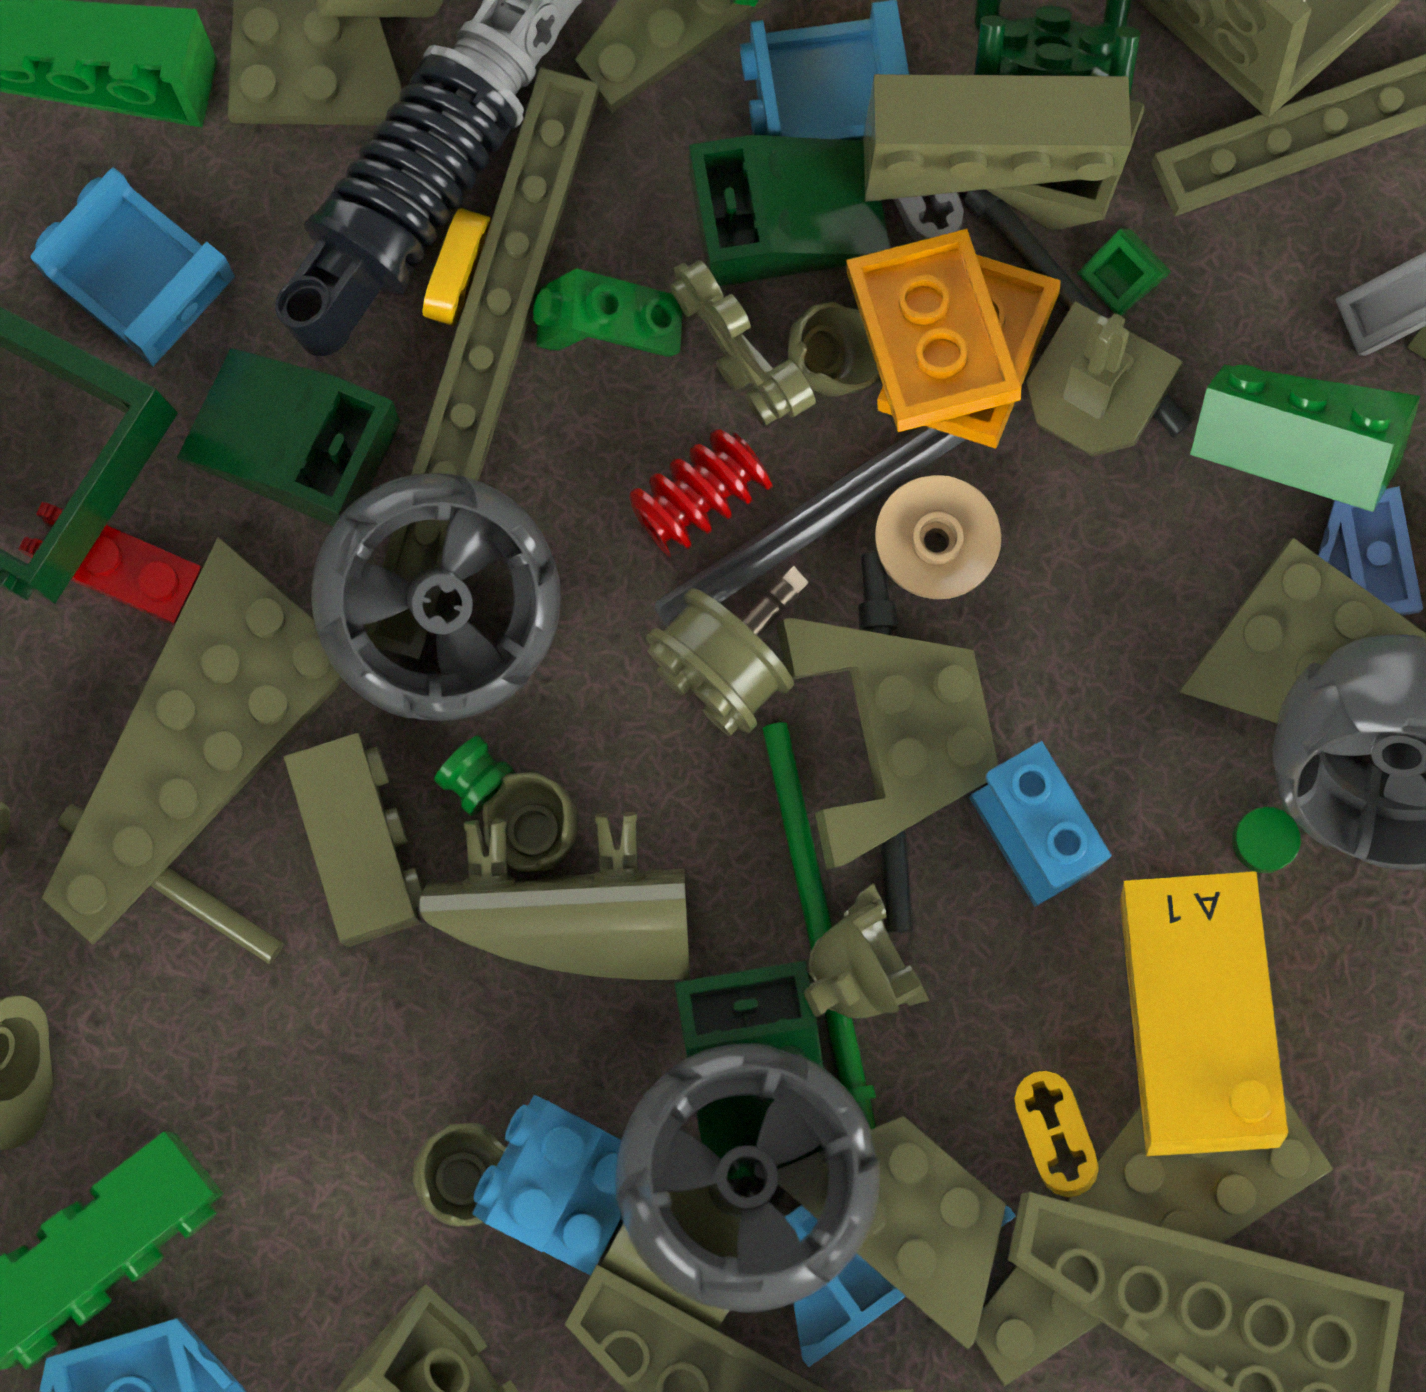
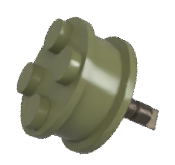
[646,565,809,736]

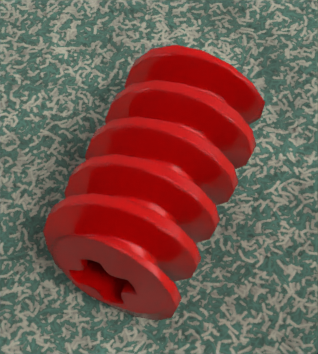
[629,429,773,558]

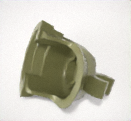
[804,883,929,1018]

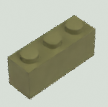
[283,733,424,947]

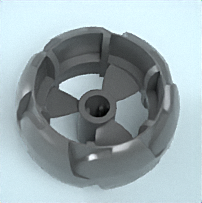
[311,473,561,721]
[1272,635,1426,870]
[615,1043,880,1312]

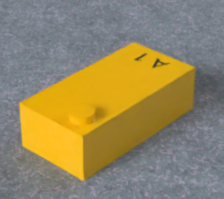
[1120,871,1288,1156]

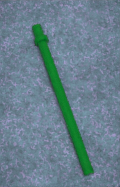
[762,722,876,1130]

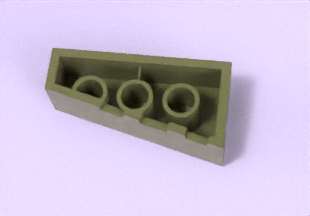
[863,74,1132,202]

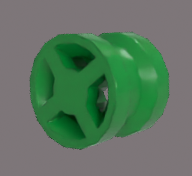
[434,735,516,817]

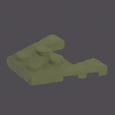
[776,618,999,870]

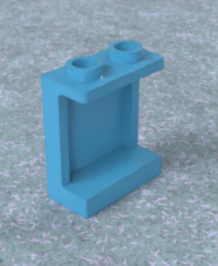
[740,0,909,141]
[31,167,235,367]
[969,741,1112,907]

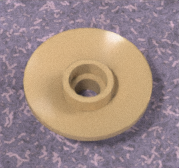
[875,475,1001,599]

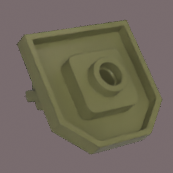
[1026,301,1184,457]

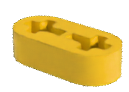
[423,208,491,326]
[1014,1071,1099,1197]

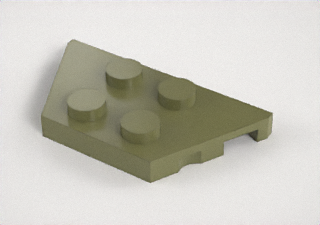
[777,1116,1006,1350]

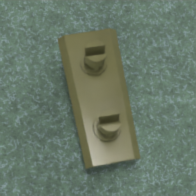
[419,812,690,980]

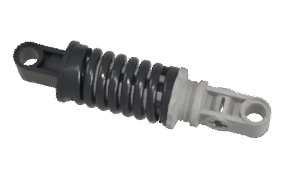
[275,0,583,356]

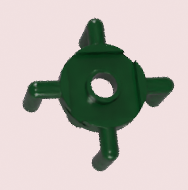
[974,0,1141,96]

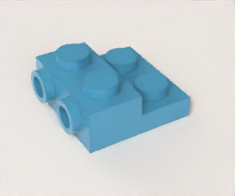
[472,1095,622,1275]

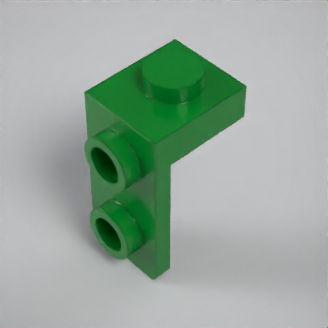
[533,268,683,357]

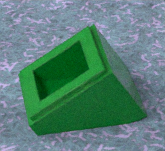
[1077,228,1171,316]

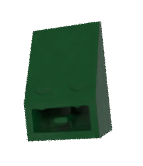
[689,135,890,286]
[177,348,401,526]
[674,960,823,1180]

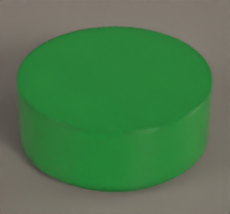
[1232,807,1301,873]

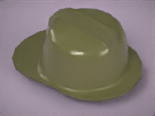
[0,995,53,1150]

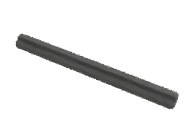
[655,426,966,628]

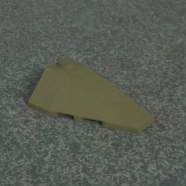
[336,1284,519,1392]

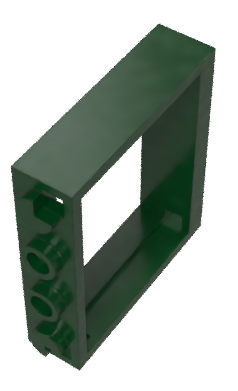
[0,307,178,604]

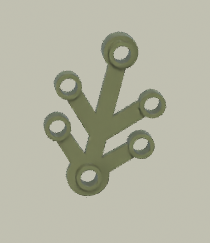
[670,260,816,426]

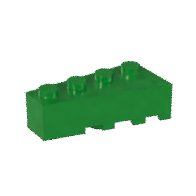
[0,0,218,128]
[0,1131,224,1370]

